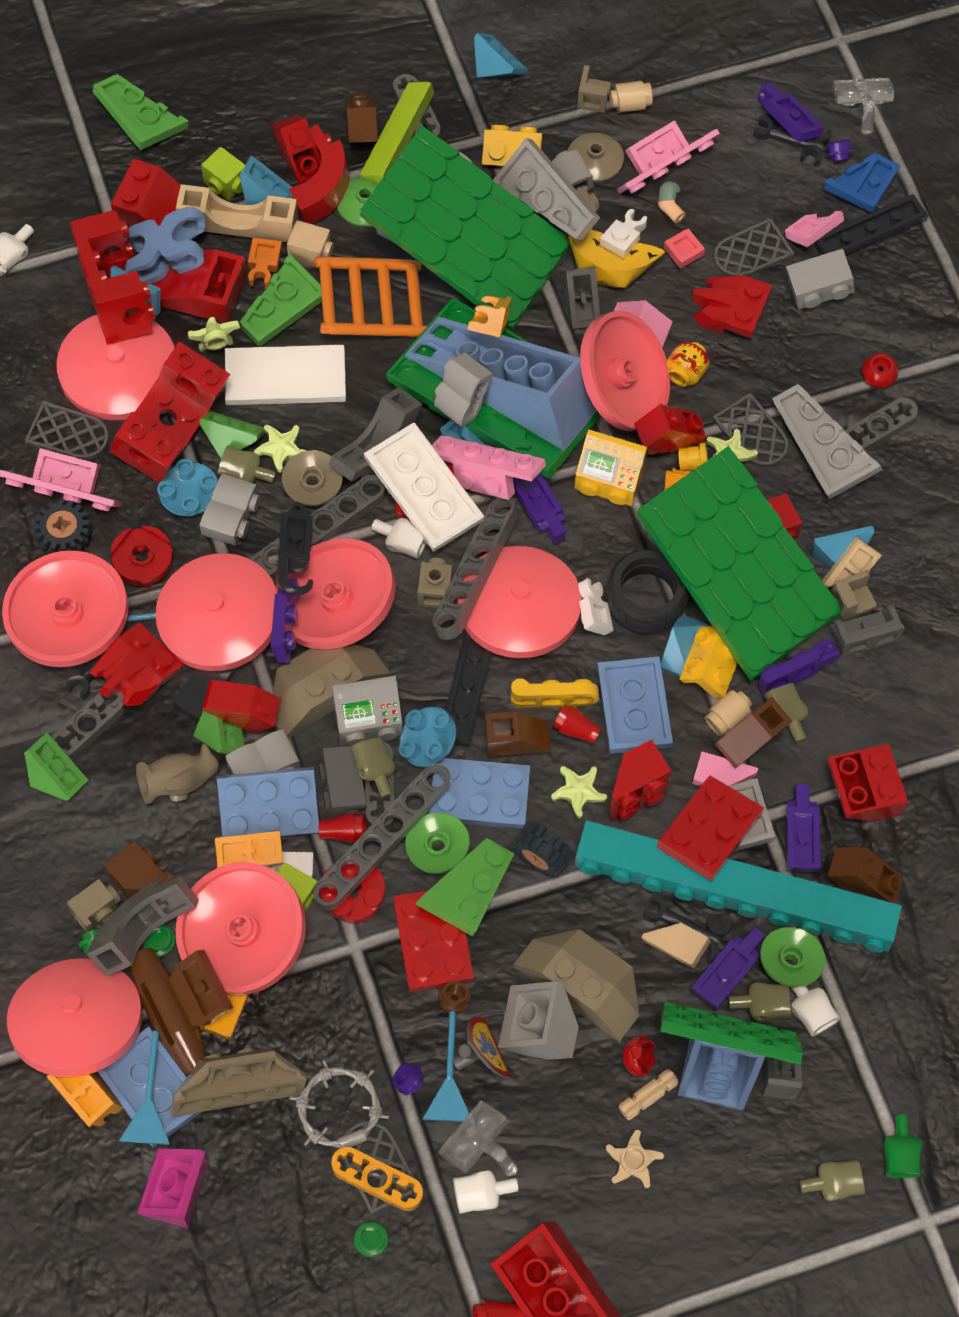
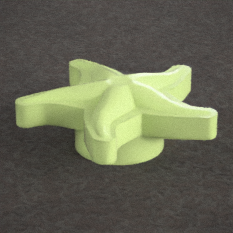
[188,317,240,351]
[254,425,306,473]
[706,429,758,462]
[551,766,607,819]

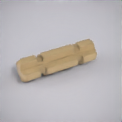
[619,1069,679,1120]

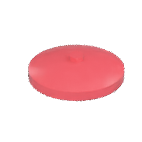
[580,310,670,432]
[57,315,174,420]
[276,538,396,650]
[458,546,582,658]
[2,551,129,667]
[155,553,278,671]
[176,862,306,995]
[7,958,142,1077]

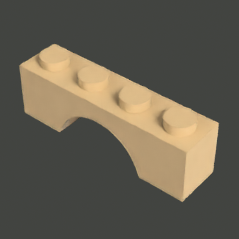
[176,184,298,242]

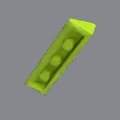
[359,82,434,184]

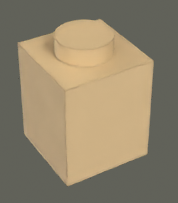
[287,220,334,268]

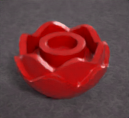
[861,353,899,389]
[623,1035,656,1077]

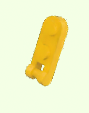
[510,679,599,708]

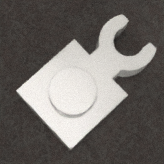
[600,209,647,259]
[578,578,614,635]

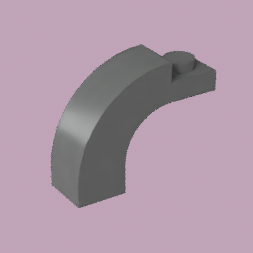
[329,387,422,482]
[87,876,199,977]

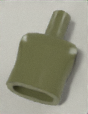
[217,446,276,483]
[764,683,808,743]
[351,737,395,798]
[728,982,791,1021]
[799,1159,865,1201]

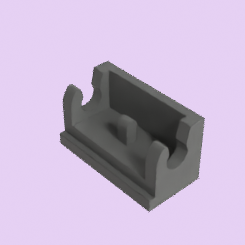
[830,604,904,657]
[317,746,367,820]

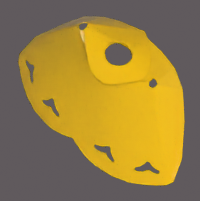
[567,230,665,288]

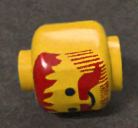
[666,342,710,387]

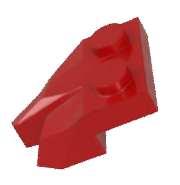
[691,276,772,338]
[89,622,183,706]

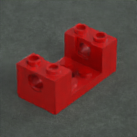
[70,210,156,345]
[109,341,231,483]

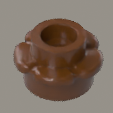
[438,981,471,1012]

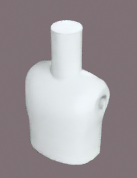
[0,224,34,273]
[371,518,427,559]
[791,986,840,1036]
[453,1170,518,1214]

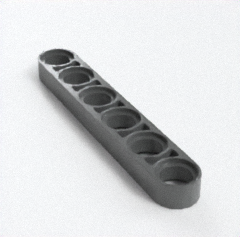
[249,475,386,580]
[432,497,519,640]
[313,764,451,911]

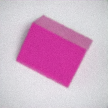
[137,1148,209,1228]

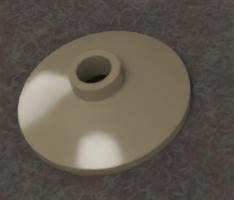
[568,133,624,183]
[282,450,343,506]

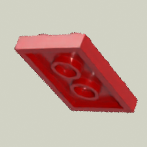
[657,775,764,881]
[393,890,474,993]

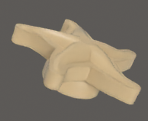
[606,1130,664,1189]

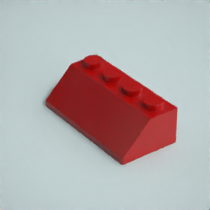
[490,1221,621,1317]

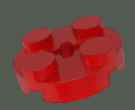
[111,526,174,588]
[320,864,385,924]

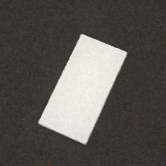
[225,345,346,406]
[364,423,485,552]

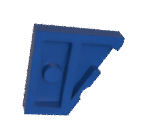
[824,153,901,212]

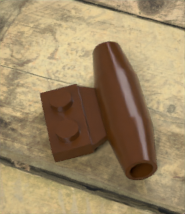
[130,948,233,1077]

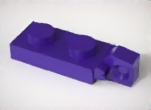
[758,82,824,143]
[512,473,566,545]
[271,579,301,663]
[758,639,840,699]
[786,784,821,872]
[690,927,765,1011]

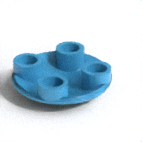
[157,459,218,516]
[399,707,456,767]

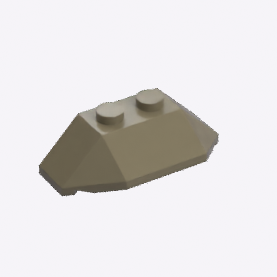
[272,644,391,738]
[514,929,640,1042]
[170,1049,307,1117]

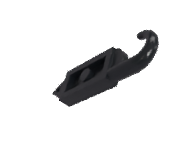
[276,502,314,596]

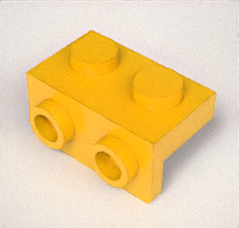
[482,125,543,167]
[679,626,738,699]

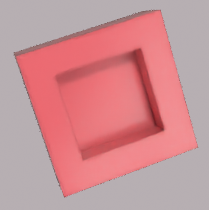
[664,228,705,269]

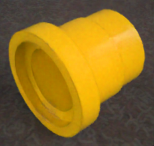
[679,442,708,471]

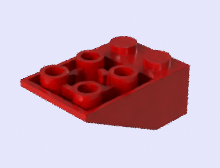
[150,249,246,323]

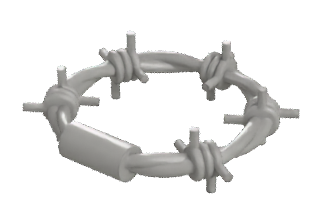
[289,1060,389,1148]

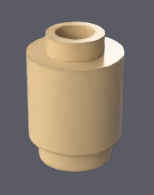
[610,81,653,113]
[704,690,752,736]

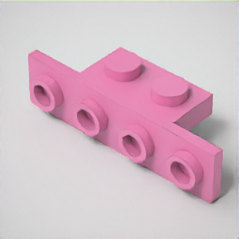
[617,120,720,194]
[432,436,546,500]
[0,448,122,511]

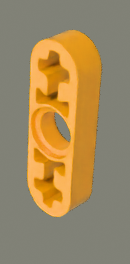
[331,1147,423,1211]

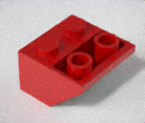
[608,739,671,823]
[827,744,908,822]

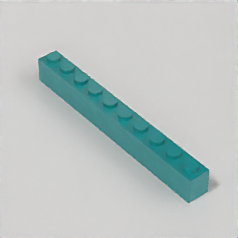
[574,820,902,953]

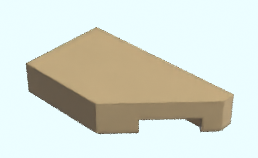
[822,536,882,587]
[641,923,711,969]

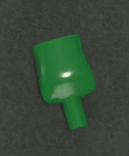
[883,1114,922,1179]

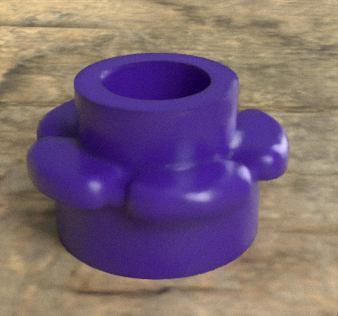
[826,140,854,161]
[393,1063,423,1095]

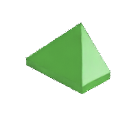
[200,411,265,459]
[193,711,245,754]
[24,732,89,801]

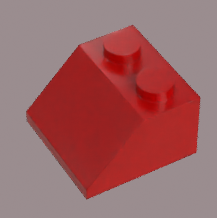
[111,158,181,229]

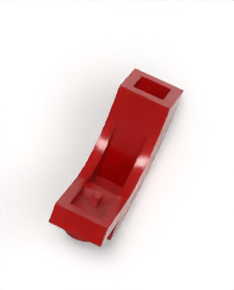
[289,124,350,224]

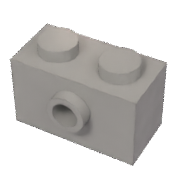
[786,249,855,310]

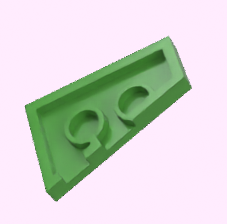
[93,74,189,150]
[240,253,322,347]
[416,838,514,936]

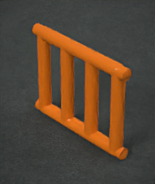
[314,257,427,337]

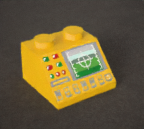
[574,429,647,506]

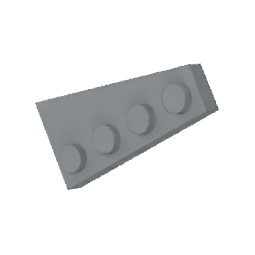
[492,138,600,240]
[772,384,883,499]

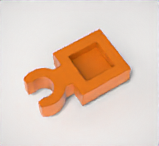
[248,237,282,289]

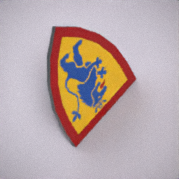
[453,1017,511,1079]

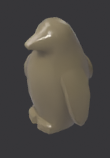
[136,744,219,804]

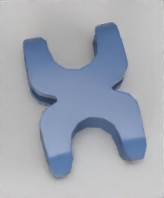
[125,207,205,283]

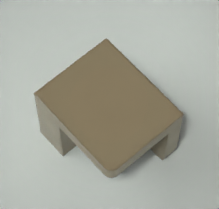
[577,65,611,113]
[831,570,877,621]

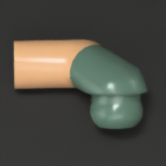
[658,181,685,223]

